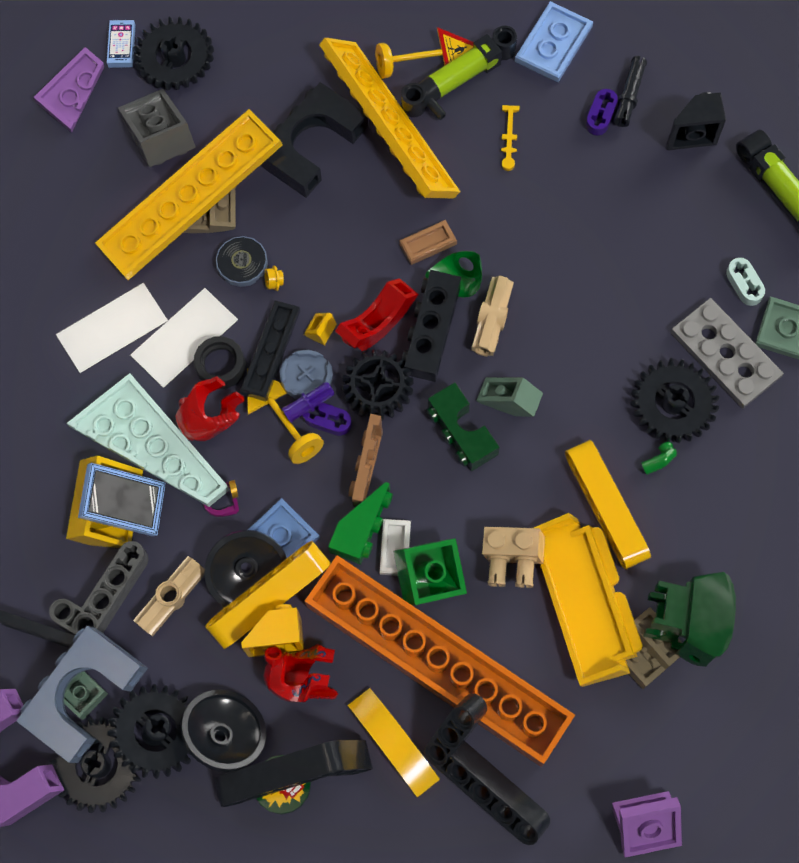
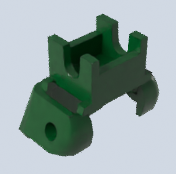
[643,572,736,667]

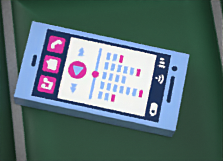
[107,20,136,68]

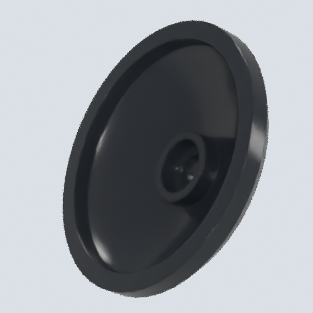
[205,530,287,607]
[181,690,266,772]

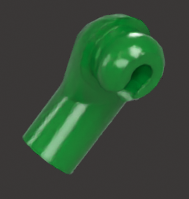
[642,442,677,475]

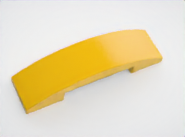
[347,688,440,798]

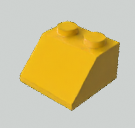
[241,604,304,657]

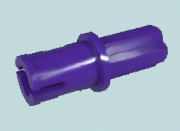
[282,382,335,423]

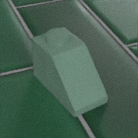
[476,377,543,417]

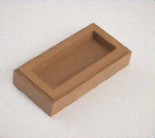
[399,220,457,265]

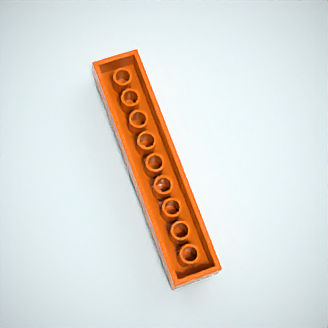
[305,555,575,767]

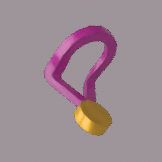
[203,480,239,517]

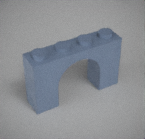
[17,626,148,763]

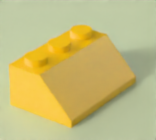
[66,456,143,548]

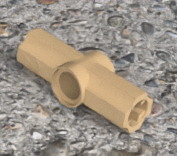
[472,276,514,357]
[133,556,205,637]

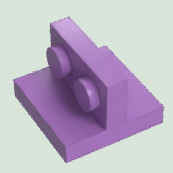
[612,791,682,858]

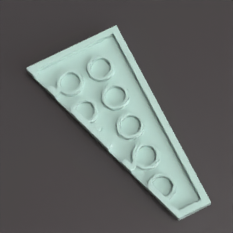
[67,373,230,507]

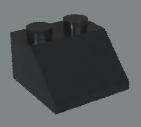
[666,92,726,150]

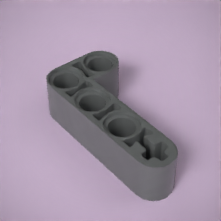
[49,541,149,635]

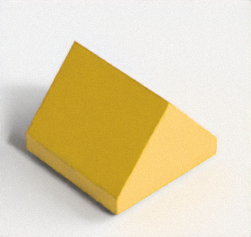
[304,313,337,346]

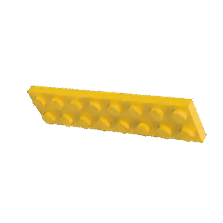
[319,38,461,198]
[95,109,283,280]

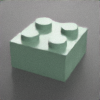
[64,671,108,720]

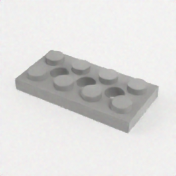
[670,298,784,409]

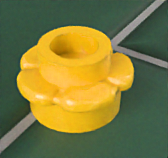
[264,265,284,291]

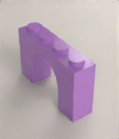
[0,689,64,827]

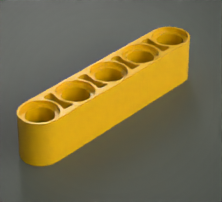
[565,440,651,569]
[205,541,330,649]

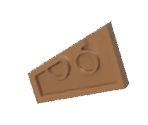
[349,414,383,507]

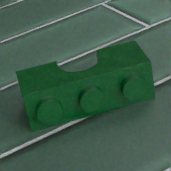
[426,382,500,472]

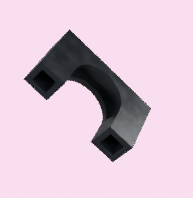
[260,82,368,198]

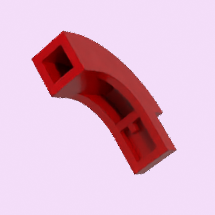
[335,278,419,351]

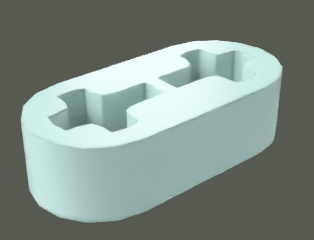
[726,258,765,306]

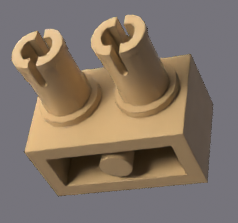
[482,527,545,588]

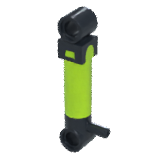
[401,25,517,120]
[736,130,799,223]

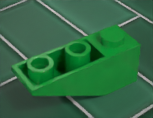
[328,482,393,565]

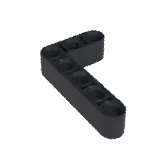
[424,693,550,845]
[215,740,373,807]

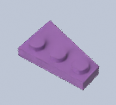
[34,47,104,133]

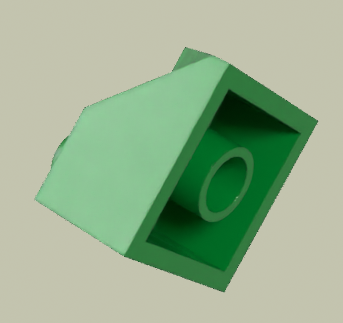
[393,538,467,605]

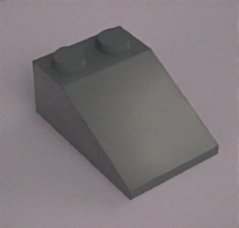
[118,89,196,167]

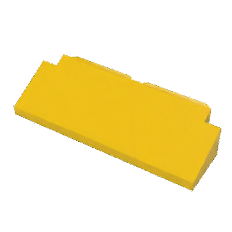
[534,513,642,687]

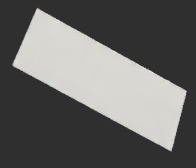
[56,283,168,373]
[131,288,238,388]

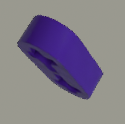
[586,89,618,136]
[303,403,352,436]

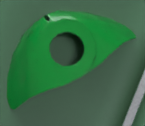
[425,251,482,298]

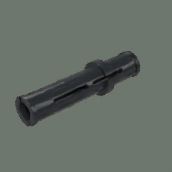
[613,56,647,127]

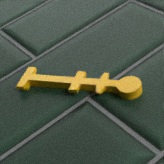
[501,105,520,171]

